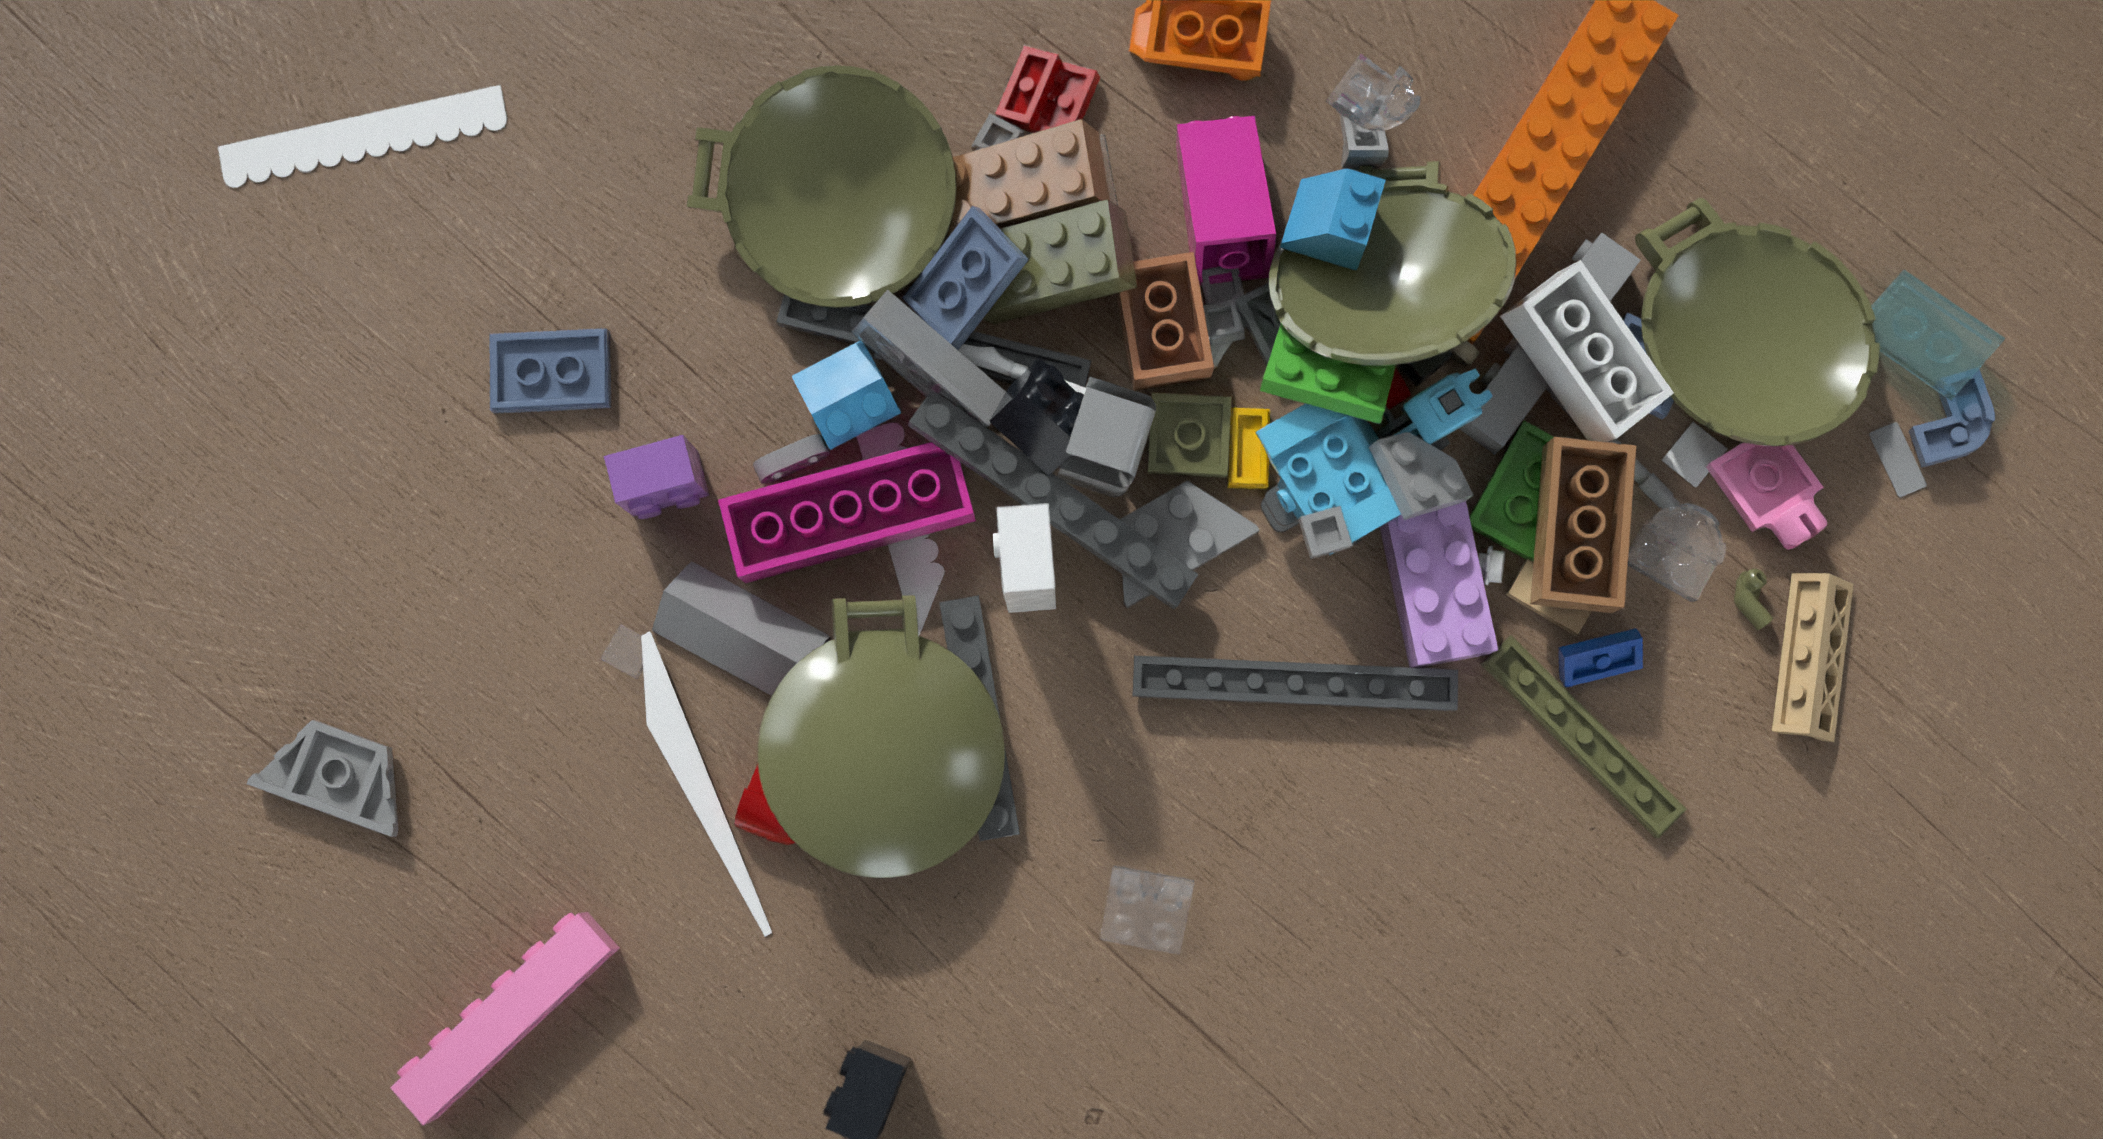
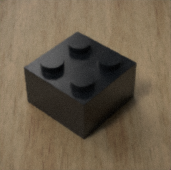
[989,358,1084,476]
[823,1040,911,1139]

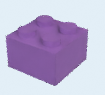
[604,435,709,519]

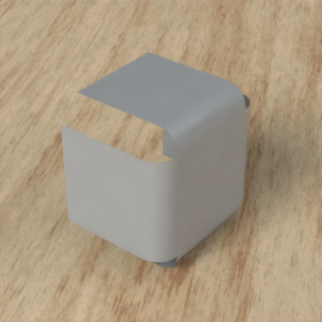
[1057,377,1156,497]

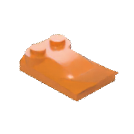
[1129,0,1271,81]

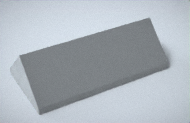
[851,289,1006,427]
[652,561,831,696]

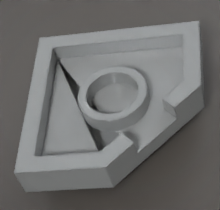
[1369,432,1473,520]

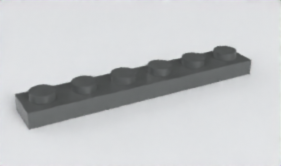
[939,595,1020,841]

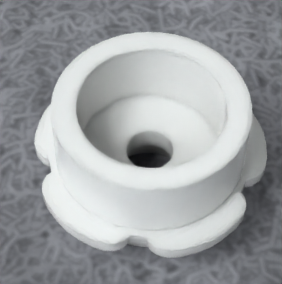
[1478,546,1505,585]

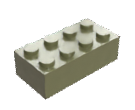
[982,199,1137,324]

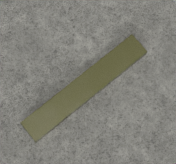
[1481,635,1687,838]

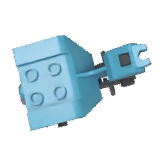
[1256,369,1493,555]

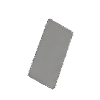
[1869,422,1927,497]

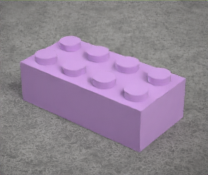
[1380,501,1498,668]

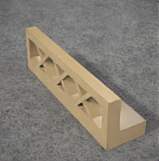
[1772,573,1854,742]

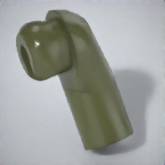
[1734,568,1774,631]

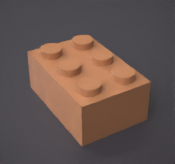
[1116,252,1214,391]

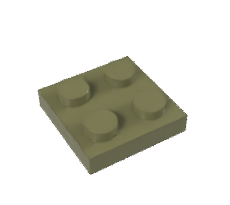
[1147,392,1231,478]

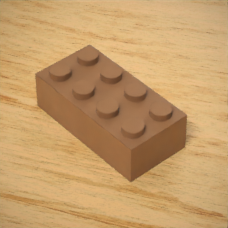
[948,119,1110,237]
[1530,437,1636,613]

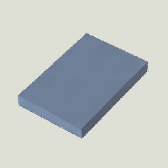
[903,206,1029,350]
[490,328,611,414]

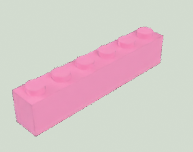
[390,912,620,1125]

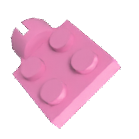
[1706,442,1827,550]

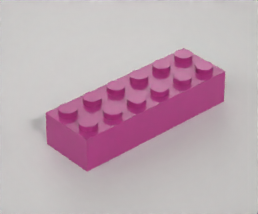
[718,442,976,584]

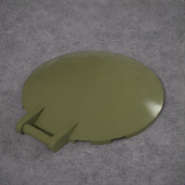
[687,65,957,308]
[1269,161,1516,365]
[1635,198,1880,446]
[758,595,1005,878]

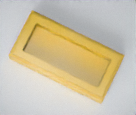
[1227,408,1270,489]

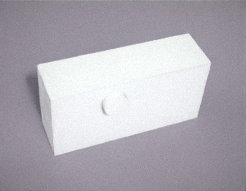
[1500,260,1674,442]
[993,504,1056,613]

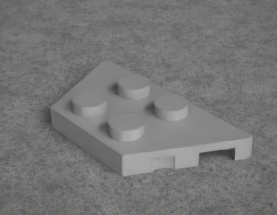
[1120,481,1260,608]
[247,720,399,837]

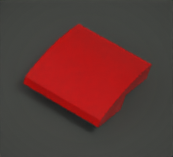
[995,46,1100,133]

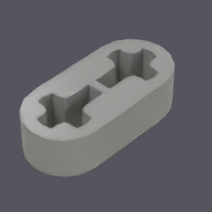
[753,434,830,484]

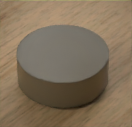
[1450,340,1479,366]

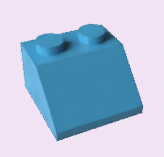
[1280,168,1386,271]
[792,340,901,450]

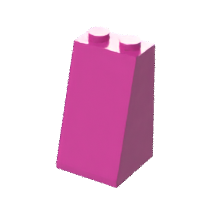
[1176,116,1276,286]

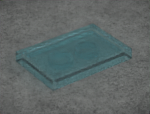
[1871,270,2006,401]

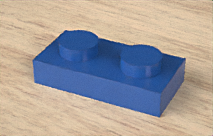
[1558,628,1643,688]

